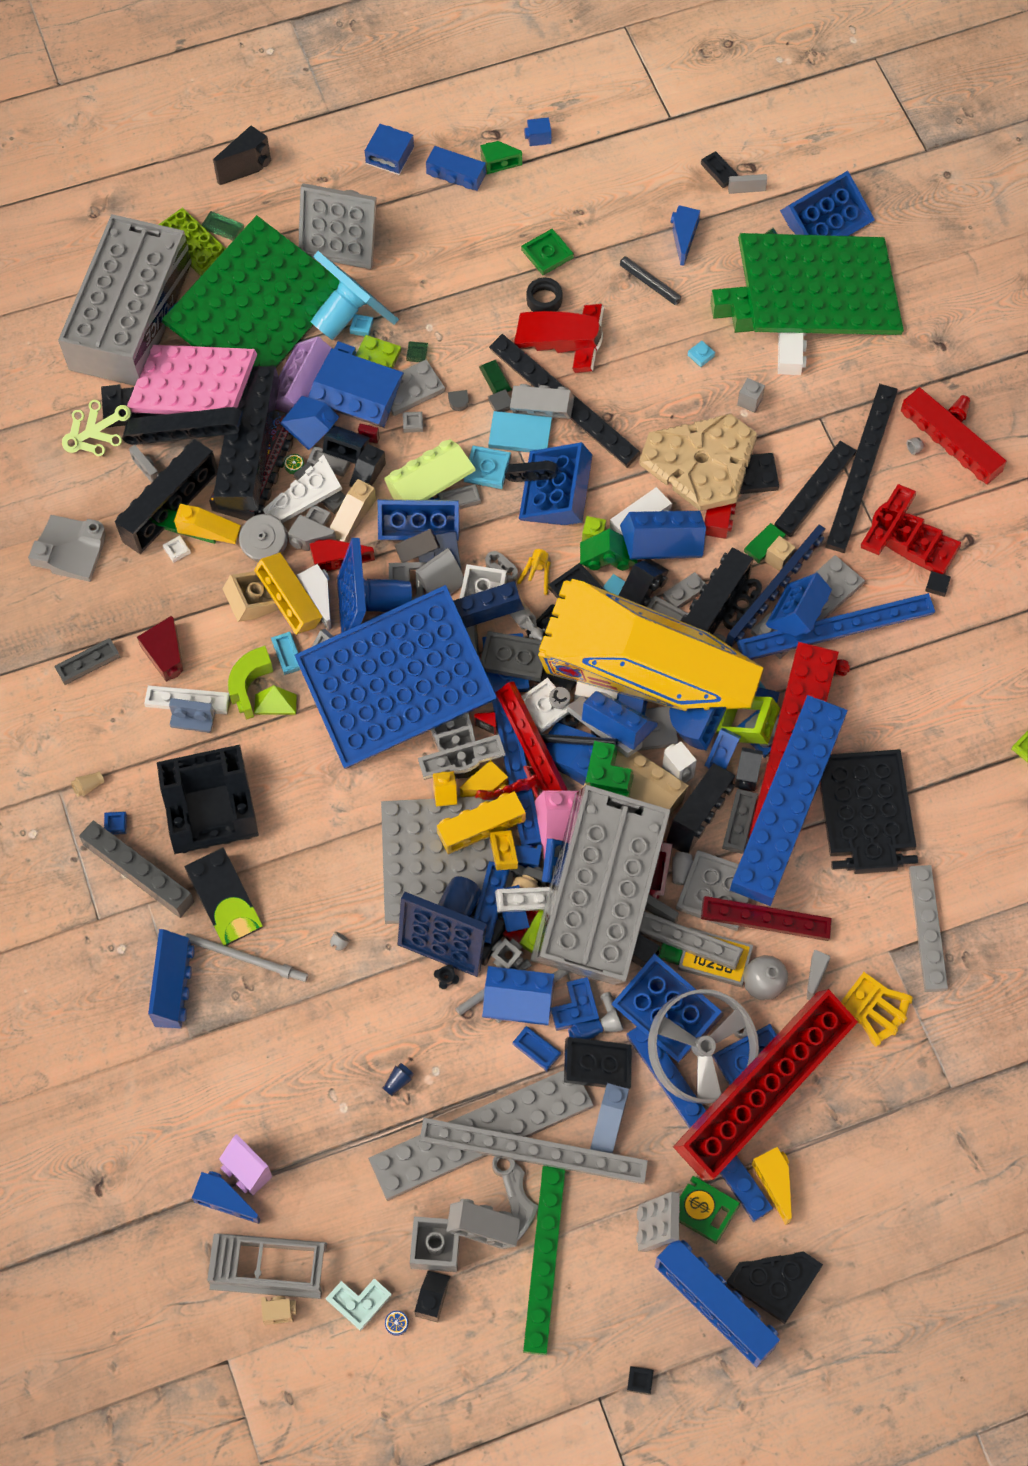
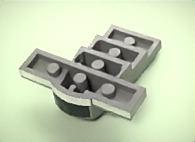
[418,713,505,780]

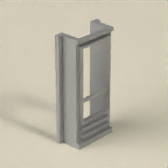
[207,1233,327,1299]

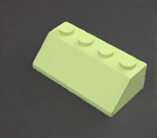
[384,439,476,500]

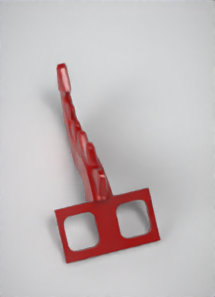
[475,765,544,800]

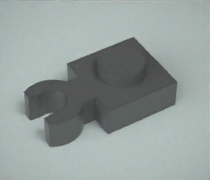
[511,864,549,887]

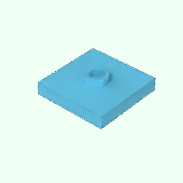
[464,445,511,489]

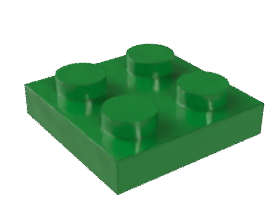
[521,229,574,276]

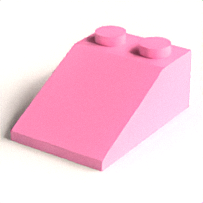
[535,791,578,860]

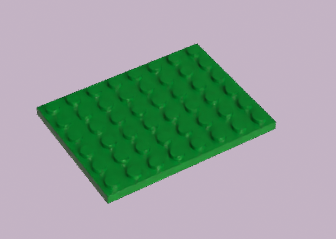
[162,215,339,368]
[738,233,904,335]

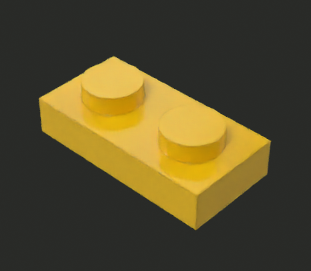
[489,830,518,870]

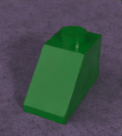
[480,141,522,174]

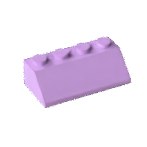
[275,336,331,413]

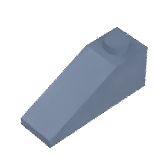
[590,1083,629,1154]

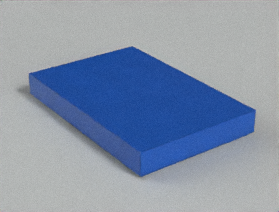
[712,1024,777,1086]

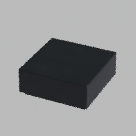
[925,571,951,597]
[627,1366,654,1395]

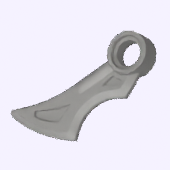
[492,1156,538,1241]

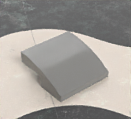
[416,548,464,594]

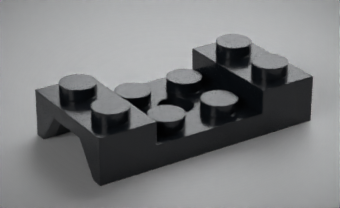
[101,384,166,428]

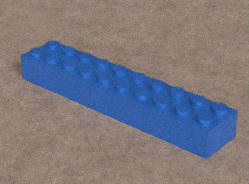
[730,695,848,906]

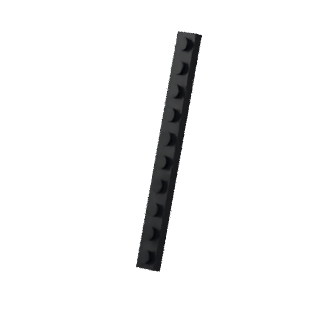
[489,334,640,468]
[825,383,898,553]

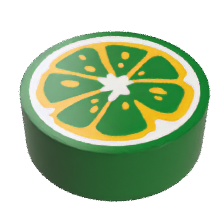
[284,454,304,474]

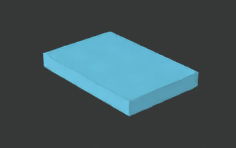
[488,411,552,452]

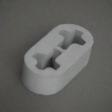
[485,551,518,583]

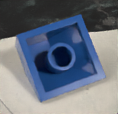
[280,396,339,450]

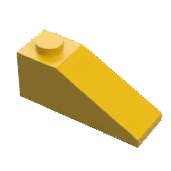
[174,504,241,544]
[751,1147,792,1225]

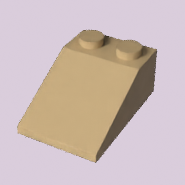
[222,571,280,622]

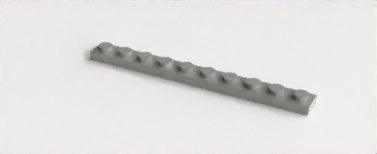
[419,1118,648,1184]

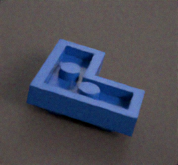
[551,977,599,1031]

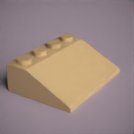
[581,751,689,816]

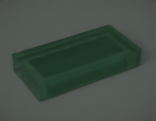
[202,211,244,241]

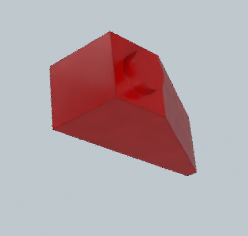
[309,539,375,572]

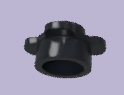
[434,964,459,989]

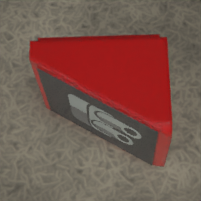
[474,712,496,735]

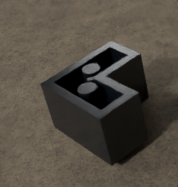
[618,559,669,607]

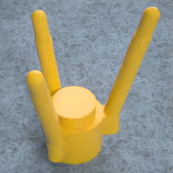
[517,549,550,595]

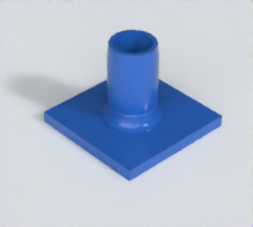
[337,538,412,633]

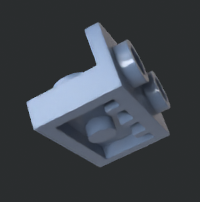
[169,698,215,733]

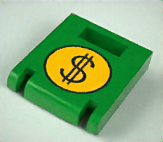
[679,1176,740,1245]

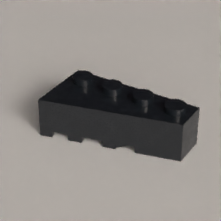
[666,763,735,854]

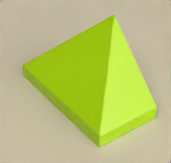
[254,685,297,715]

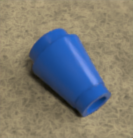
[568,1020,603,1039]

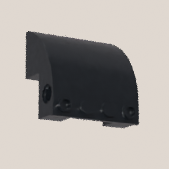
[157,744,259,854]

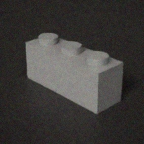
[510,384,574,419]
[446,1199,520,1249]

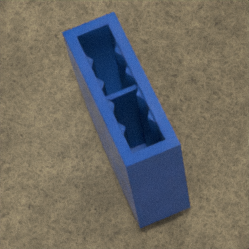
[669,707,726,751]

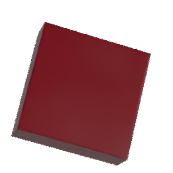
[358,423,380,444]

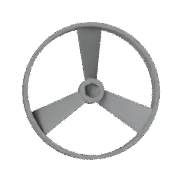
[648,989,759,1104]

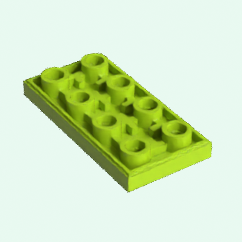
[158,207,226,276]

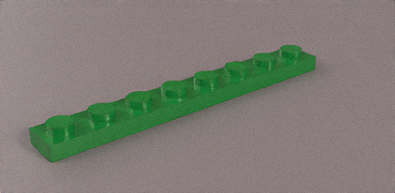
[523,1166,565,1356]

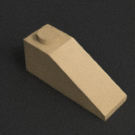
[330,479,376,542]

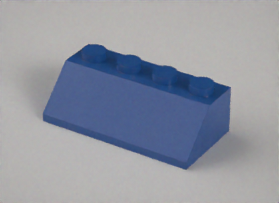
[377,499,460,541]
[620,511,706,559]
[148,929,194,1029]

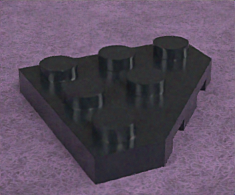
[726,1251,823,1324]

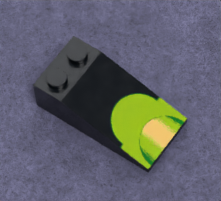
[184,847,263,946]

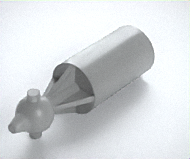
[510,601,545,641]

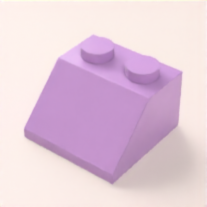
[219,1134,273,1196]

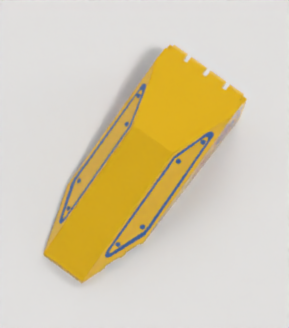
[538,579,764,711]

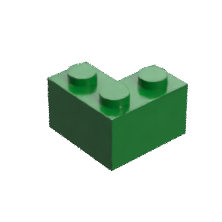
[710,286,754,333]
[580,528,637,571]
[585,741,634,792]

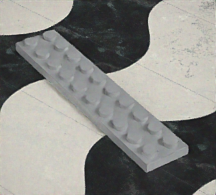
[369,1070,593,1201]

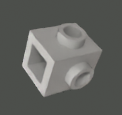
[491,939,524,969]

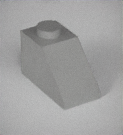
[288,515,336,551]

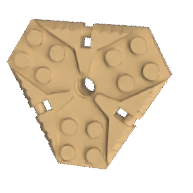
[639,414,757,511]

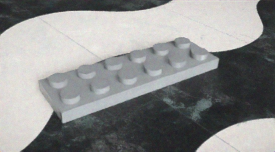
[751,555,865,659]

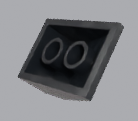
[213,125,271,185]

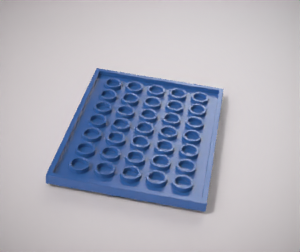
[294,585,498,769]

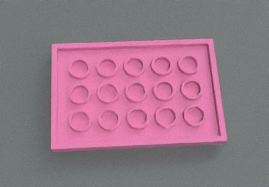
[127,345,257,414]

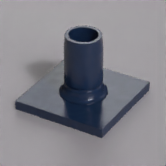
[397,876,487,977]

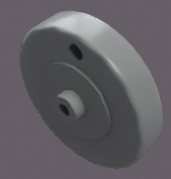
[239,514,288,562]

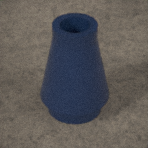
[382,1063,414,1096]

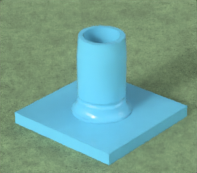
[310,251,399,340]

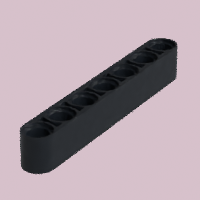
[122,407,243,445]

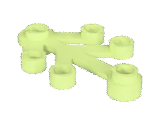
[62,400,131,456]

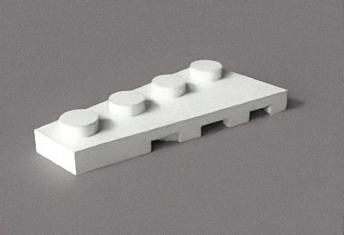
[263,455,342,523]

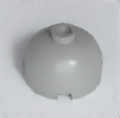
[743,955,788,1000]

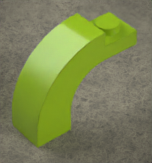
[228,646,273,720]

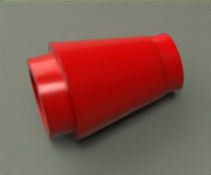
[948,395,970,422]

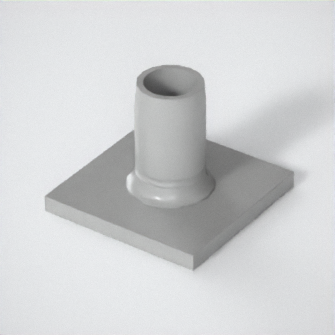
[298,183,377,269]

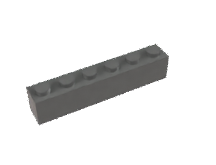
[79,820,194,918]

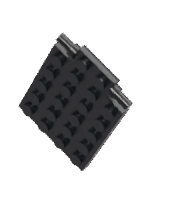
[819,749,918,874]

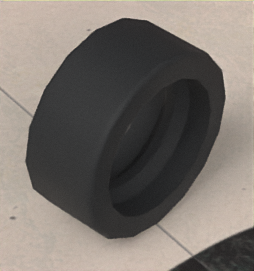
[526,277,563,312]

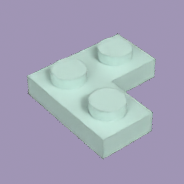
[326,1279,392,1331]

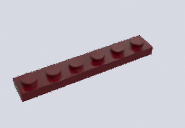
[701,896,832,941]

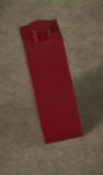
[137,615,183,682]

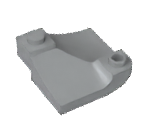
[28,515,105,582]

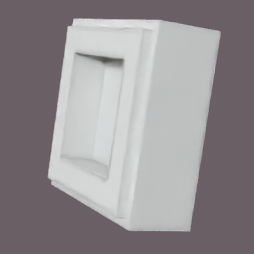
[163,536,191,563]

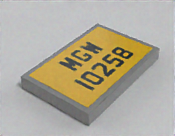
[678,928,753,988]

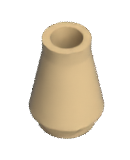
[71,772,104,797]

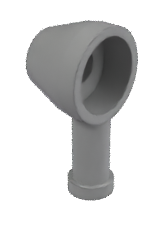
[600,992,624,1033]

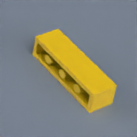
[254,553,323,635]
[437,791,526,854]

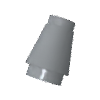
[672,852,693,885]

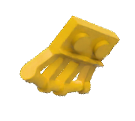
[841,972,913,1047]

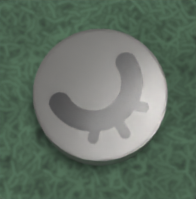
[549,687,570,709]

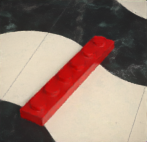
[495,682,568,791]

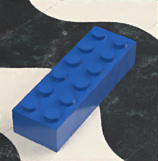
[654,1240,780,1368]

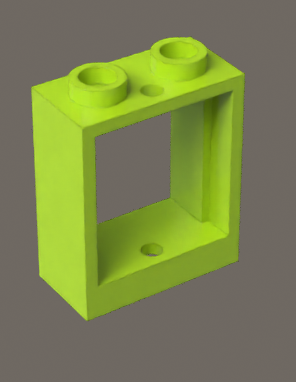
[716,696,780,744]

